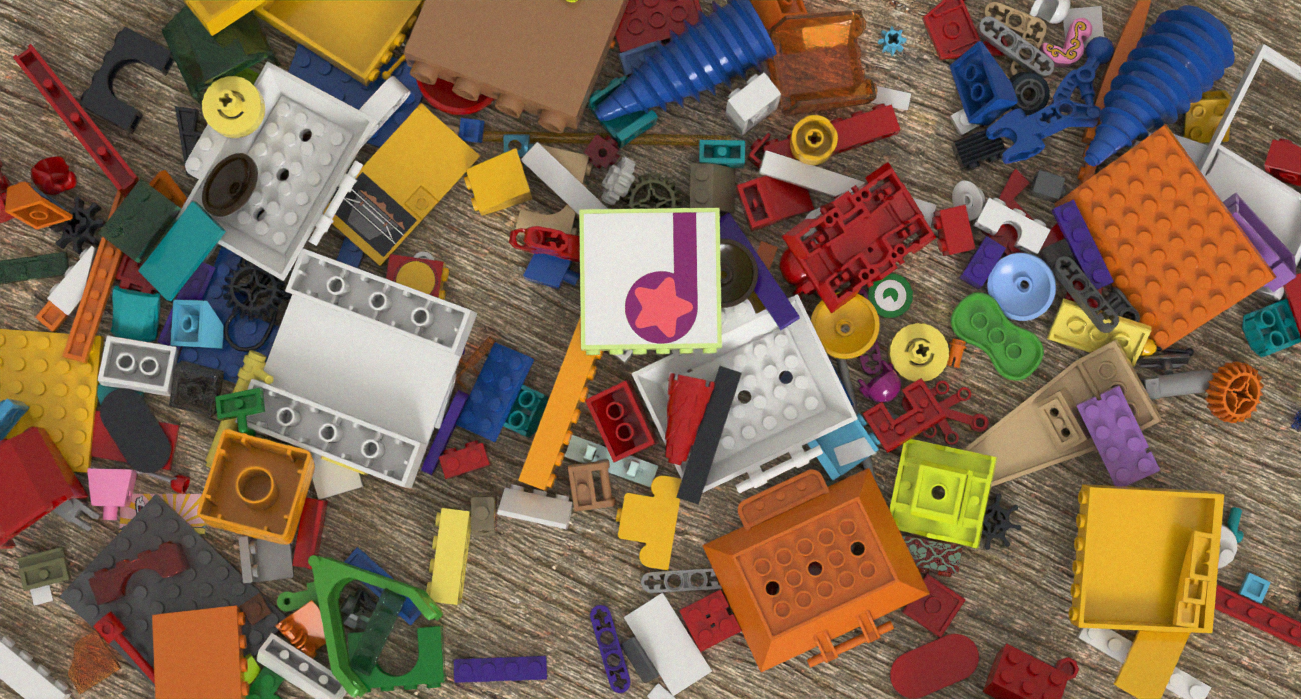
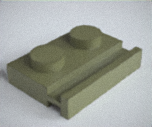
[16,547,71,591]

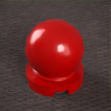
[779,247,836,300]

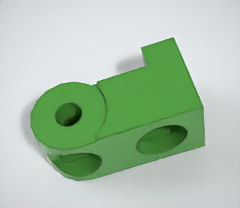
[277,581,319,612]

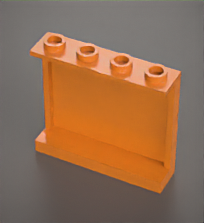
[152,605,249,699]

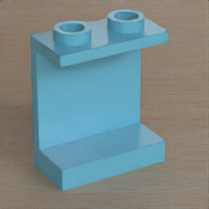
[807,413,880,481]

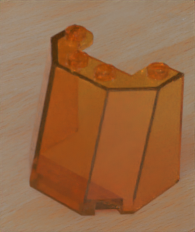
[767,10,878,116]

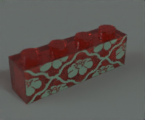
[902,536,963,577]

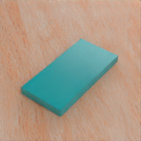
[138,201,226,301]

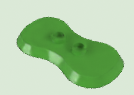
[951,292,1044,381]

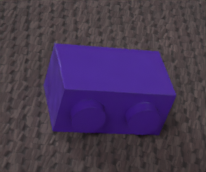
[959,236,1006,290]

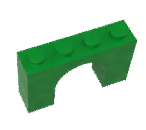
[347,625,446,693]

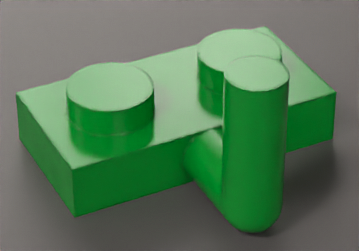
[215,387,265,437]
[246,666,285,699]

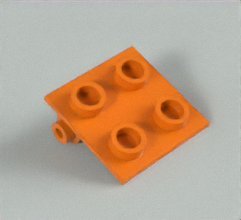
[275,600,326,659]

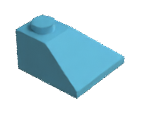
[170,300,224,349]

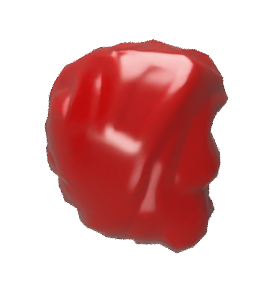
[31,156,77,195]

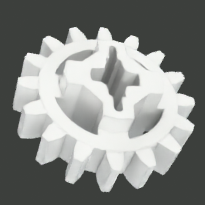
[601,157,635,205]

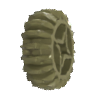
[622,173,683,209]

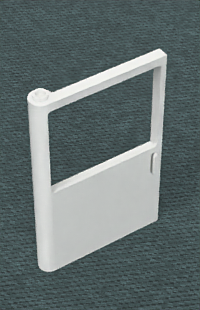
[1198,44,1301,302]

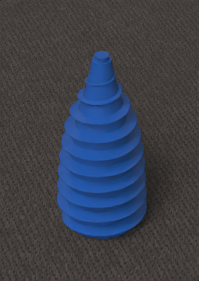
[594,0,777,122]
[1084,5,1235,167]

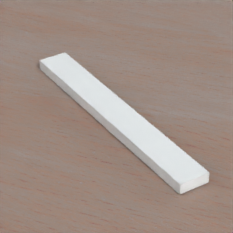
[759,150,936,227]

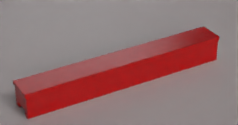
[13,44,143,198]

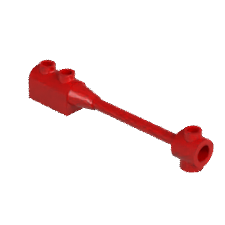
[93,611,155,684]

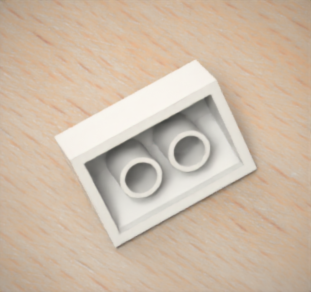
[497,484,573,530]

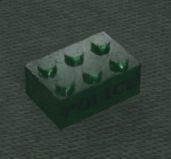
[98,179,181,264]

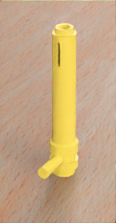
[205,350,274,468]

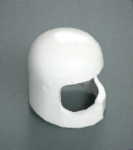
[1029,0,1071,24]

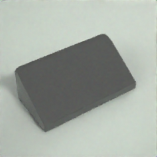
[621,636,659,683]

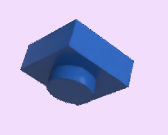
[459,118,485,143]

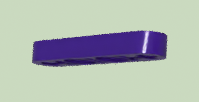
[421,390,469,476]
[590,605,631,693]

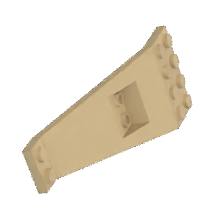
[961,339,1162,489]

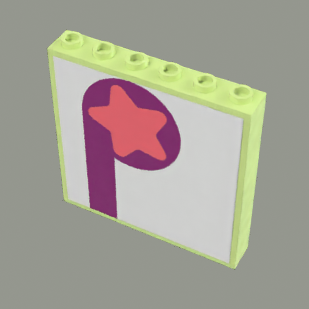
[579,208,722,355]

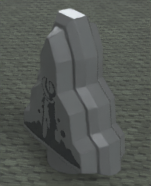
[340,589,394,634]

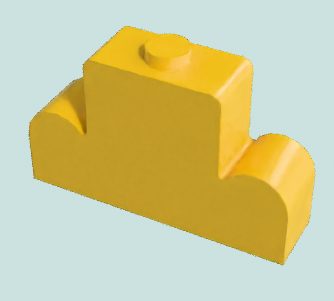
[616,476,682,570]

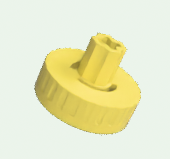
[202,76,265,138]
[888,323,949,383]

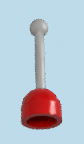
[136,470,190,494]

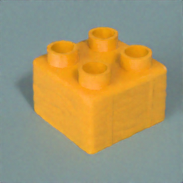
[197,429,315,545]

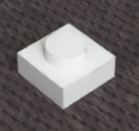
[949,109,980,137]

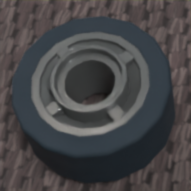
[1009,72,1050,116]

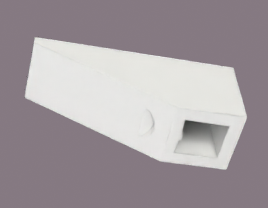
[47,246,98,318]

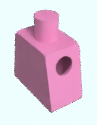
[87,468,137,520]

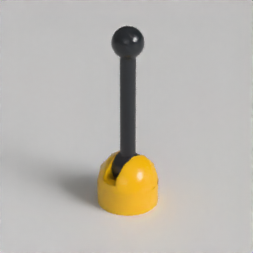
[1140,338,1194,357]

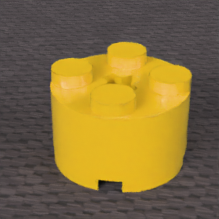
[790,115,838,166]

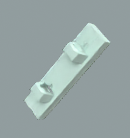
[565,435,658,488]

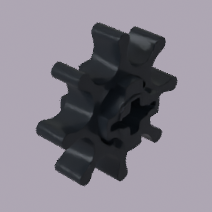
[49,197,106,254]
[982,493,1022,550]

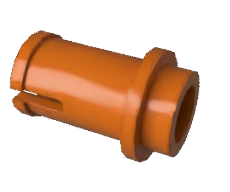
[947,338,967,368]

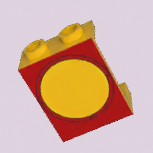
[386,254,449,300]

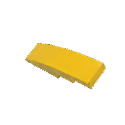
[1172,531,1217,629]

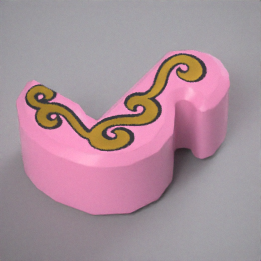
[1040,18,1092,68]

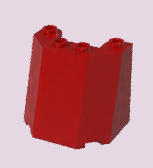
[0,426,89,549]

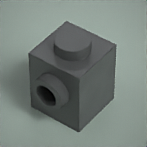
[1029,170,1067,203]

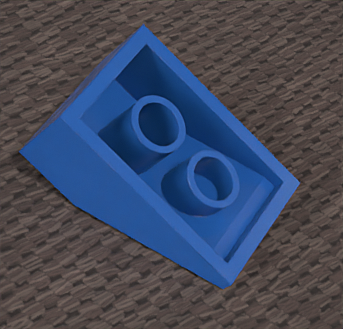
[950,41,1018,126]

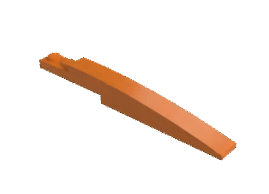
[1077,0,1151,186]

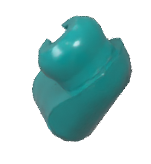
[1227,507,1244,543]

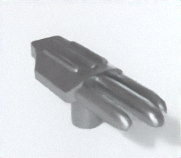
[1137,353,1190,374]

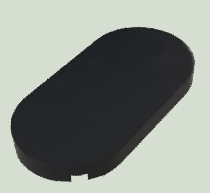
[100,389,172,473]

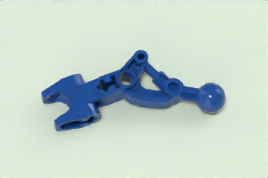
[986,36,1114,164]

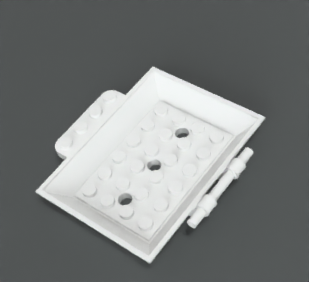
[176,61,376,281]
[631,294,858,493]

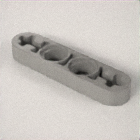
[977,16,1054,78]
[641,568,722,593]

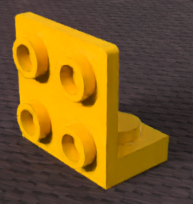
[1183,90,1232,143]

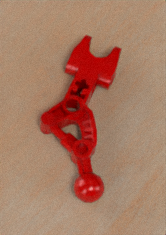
[509,226,580,263]

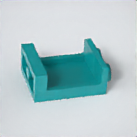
[588,75,658,149]

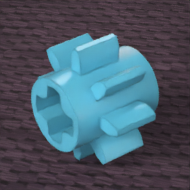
[878,26,907,56]

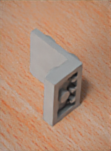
[238,536,294,584]

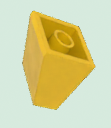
[464,148,533,216]

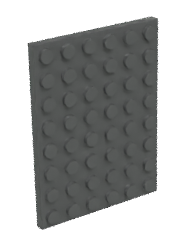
[60,494,287,687]

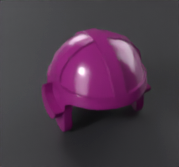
[858,360,901,402]

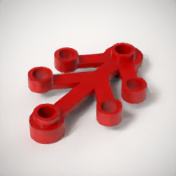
[902,381,989,445]

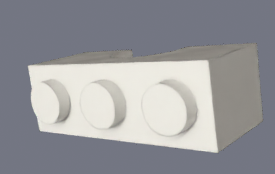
[973,198,1050,256]

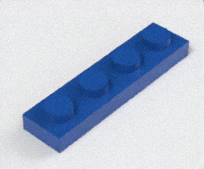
[344,547,422,625]

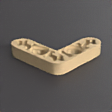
[983,2,1047,77]

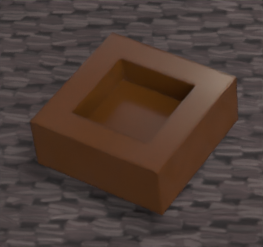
[239,593,273,625]

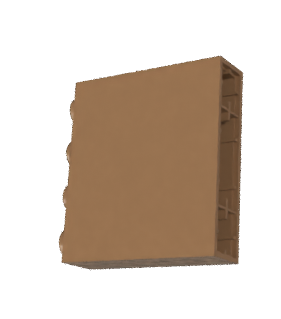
[404,0,629,133]

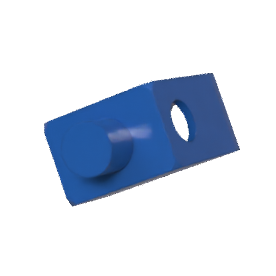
[523,254,580,290]

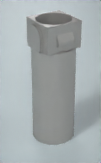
[1140,369,1212,400]

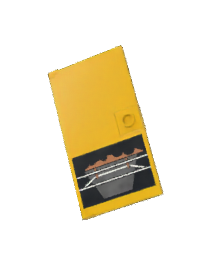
[323,103,480,266]

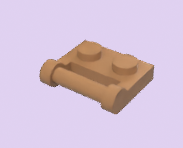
[568,459,616,511]

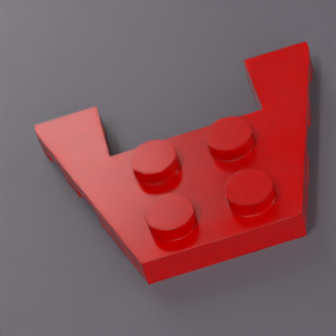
[922,0,1009,60]
[981,169,1065,256]

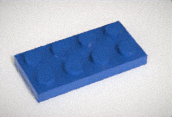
[456,342,534,442]

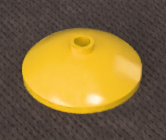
[811,292,880,359]

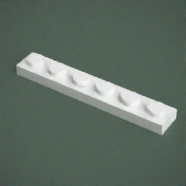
[1077,628,1211,699]

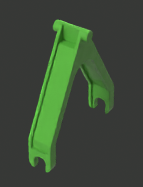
[308,555,443,698]

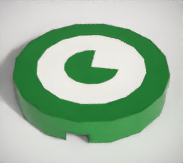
[867,273,913,319]

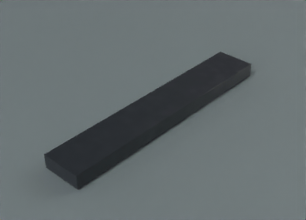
[676,366,742,505]

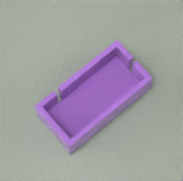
[1223,193,1296,292]
[1076,385,1161,486]

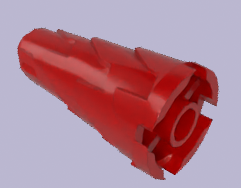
[665,373,715,465]

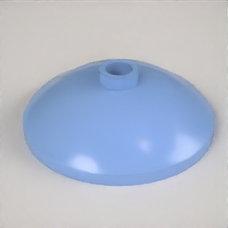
[987,253,1056,321]

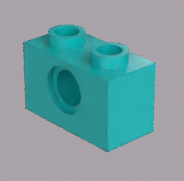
[699,140,745,169]

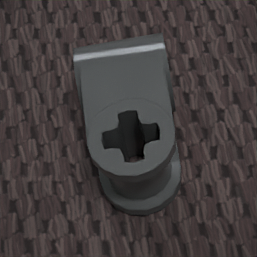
[1101,287,1140,322]

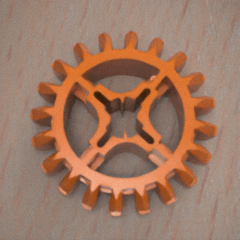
[1205,361,1264,423]

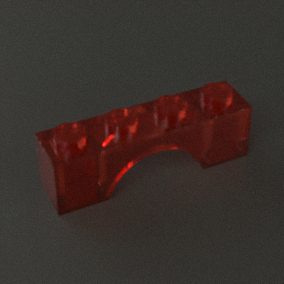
[88,541,190,605]

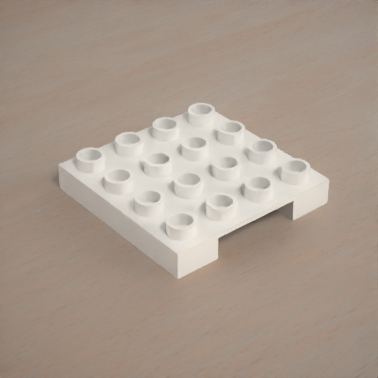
[235,249,477,488]

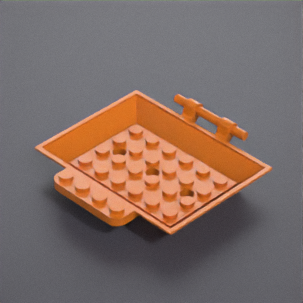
[702,468,930,672]

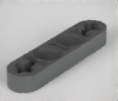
[1052,256,1119,333]

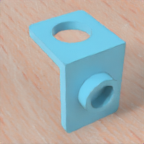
[503,134,534,166]

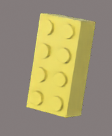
[426,508,471,605]

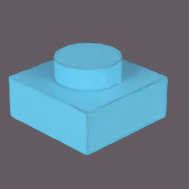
[1238,572,1271,603]

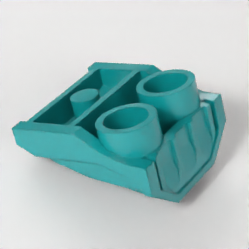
[110,286,161,342]
[1242,299,1301,358]
[503,385,549,438]

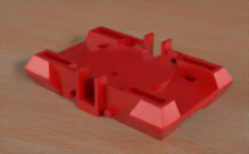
[782,162,936,313]

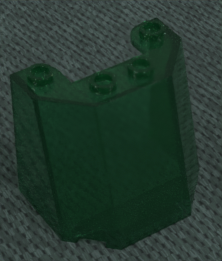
[161,6,282,106]

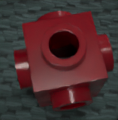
[584,133,620,169]

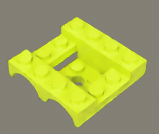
[889,439,998,549]

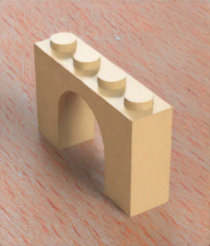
[516,145,593,236]

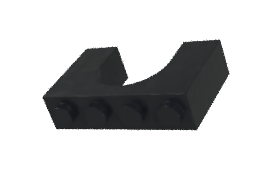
[80,27,177,134]

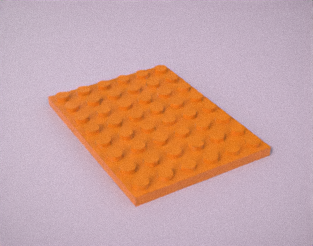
[1054,125,1277,352]

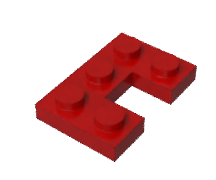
[862,378,946,453]

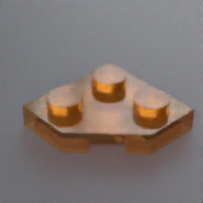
[68,630,122,694]

